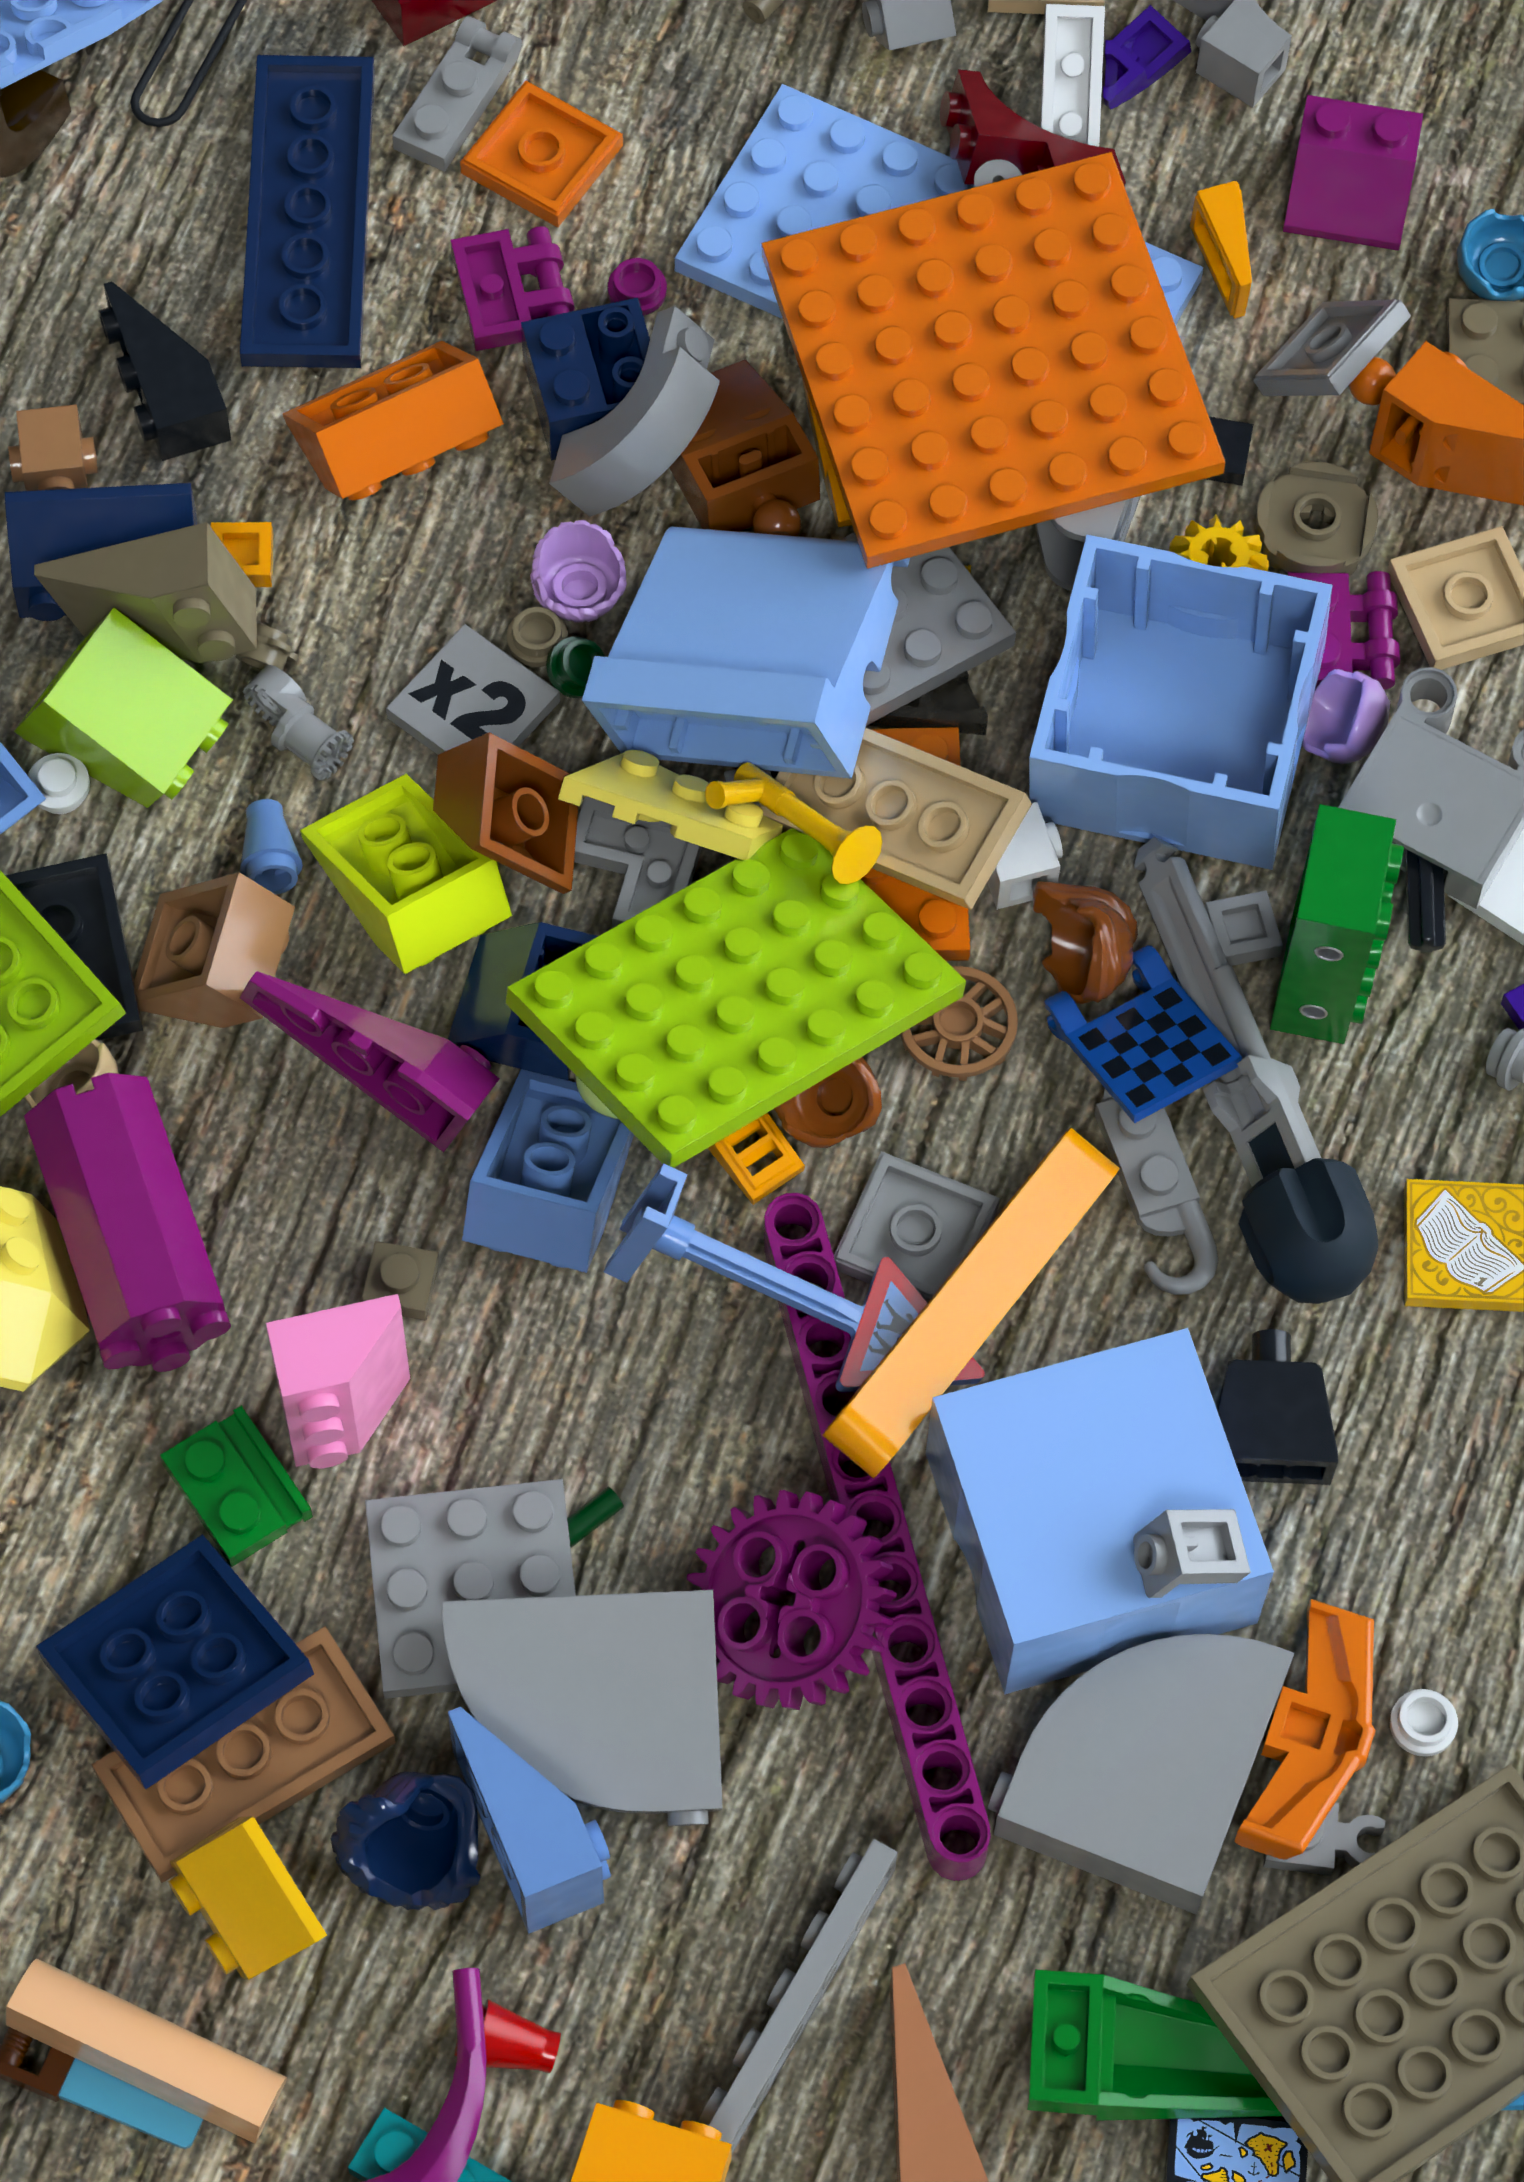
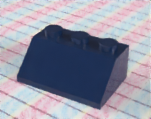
[5,483,198,621]

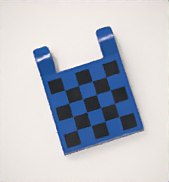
[1044,945,1242,1123]

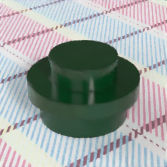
[546,637,605,699]

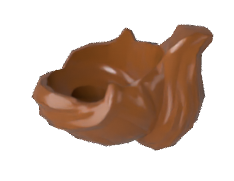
[1033,881,1138,1004]
[774,1057,882,1148]

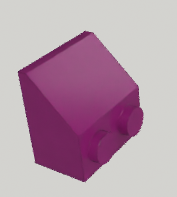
[1283,95,1423,251]

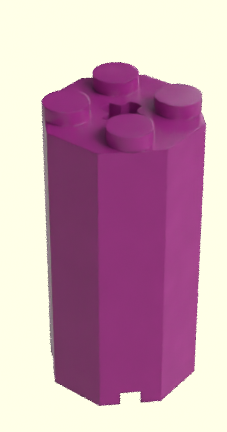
[24,1073,231,1372]

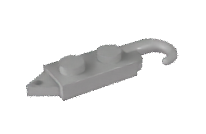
[1094,1089,1219,1295]

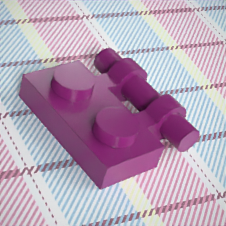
[450,226,575,351]
[1288,571,1400,690]

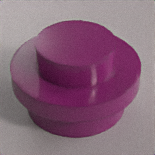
[607,258,667,316]

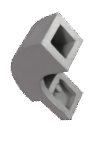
[549,306,720,517]

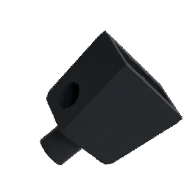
[1217,1329,1338,1485]

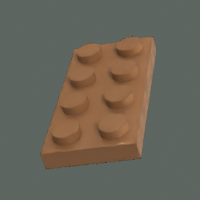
[91,1626,396,1883]

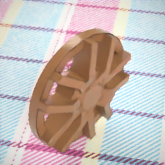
[900,966,1018,1081]

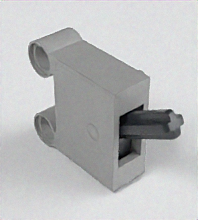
[1338,667,1524,953]

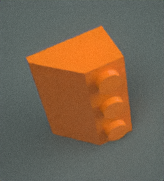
[283,341,504,501]

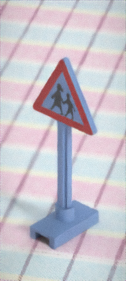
[603,1163,985,1392]

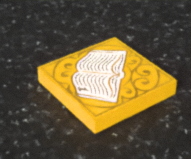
[1404,1179,1524,1312]

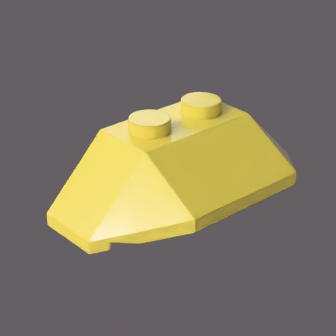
[0,1186,90,1392]

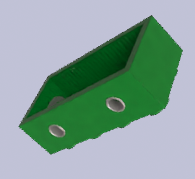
[1270,804,1404,1044]

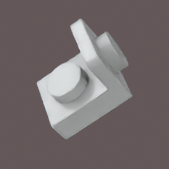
[1133,1509,1251,1598]

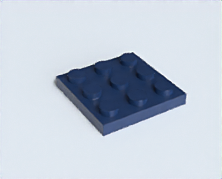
[36,1534,314,1790]

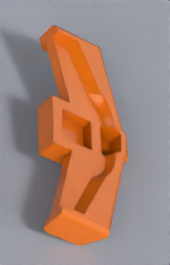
[1235,1599,1376,1860]

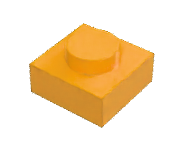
[211,522,274,587]

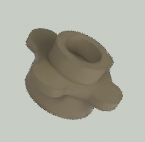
[235,624,298,671]

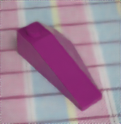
[240,971,500,1153]

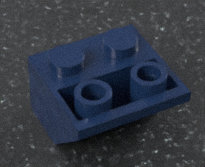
[521,298,650,461]
[448,922,598,1080]

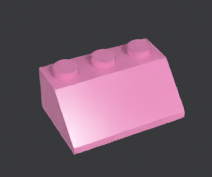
[266,1294,410,1469]

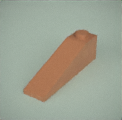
[890,1963,989,2182]

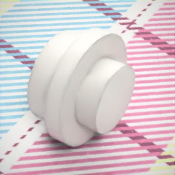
[28,753,90,814]
[1390,1689,1458,1756]

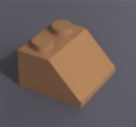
[134,872,295,1028]

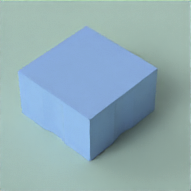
[1029,535,1333,870]
[926,1328,1274,1694]

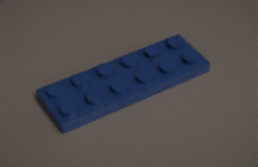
[240,55,375,368]

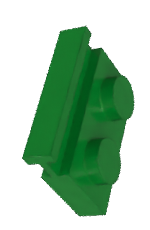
[160,1405,313,1567]

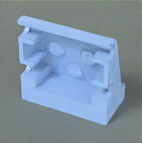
[582,526,910,779]

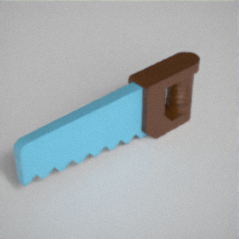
[0,2027,204,2149]

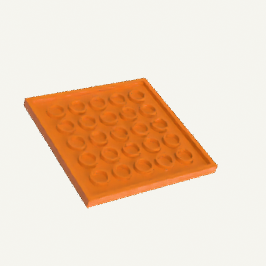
[761,152,1225,569]

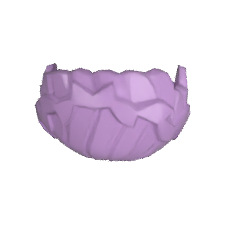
[530,520,627,622]

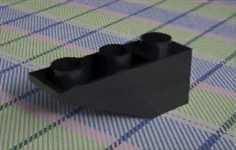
[98,281,231,461]

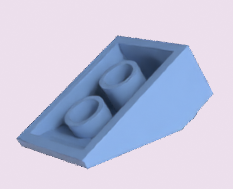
[462,1069,634,1273]
[448,1707,611,1934]

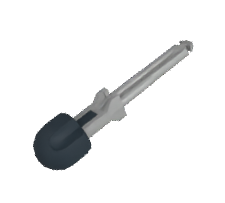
[1134,837,1378,1304]

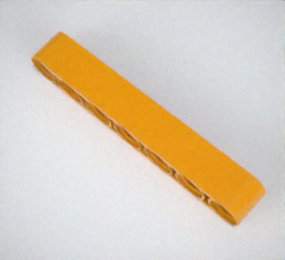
[822,1127,1120,1479]

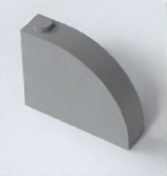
[442,1590,723,1826]
[988,1634,1294,1915]

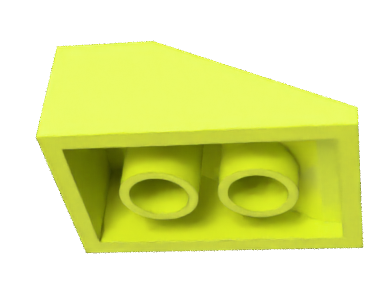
[300,774,512,974]

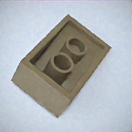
[34,522,257,663]

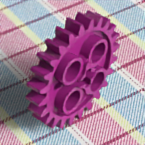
[686,1490,897,1710]

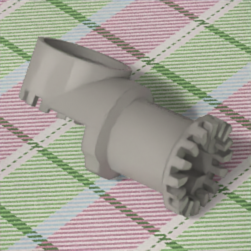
[243,665,354,781]

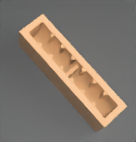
[6,1958,287,2144]

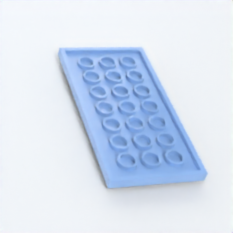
[675,84,1204,326]

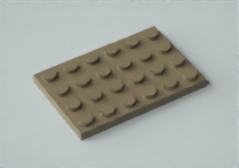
[1186,1763,1524,2182]

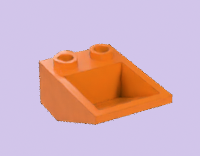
[1349,341,1524,506]

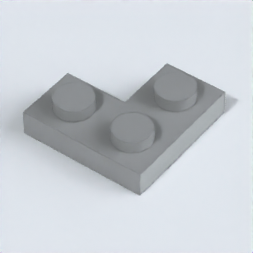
[574,797,702,928]

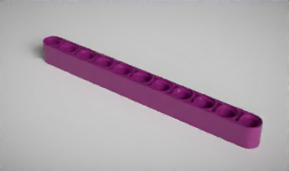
[764,1193,991,1881]

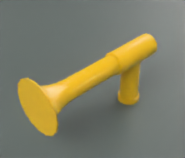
[705,762,882,884]

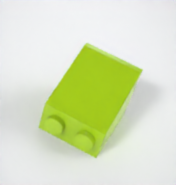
[14,608,233,808]

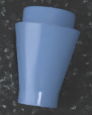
[240,799,303,895]

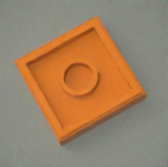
[460,81,623,228]

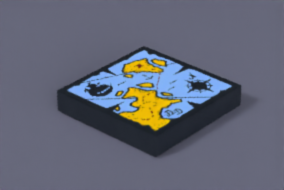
[1165,2117,1308,2182]

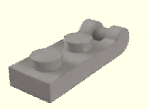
[392,16,522,172]

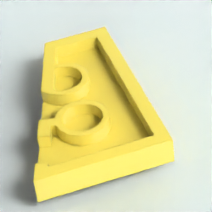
[558,750,783,860]

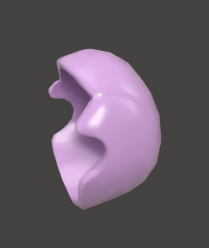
[1302,669,1390,764]

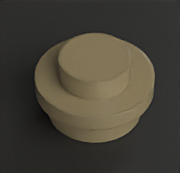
[507,607,568,667]

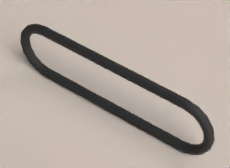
[130,0,247,127]

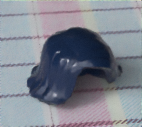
[330,1771,481,1910]

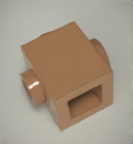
[8,404,98,491]

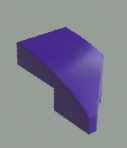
[1103,5,1192,110]

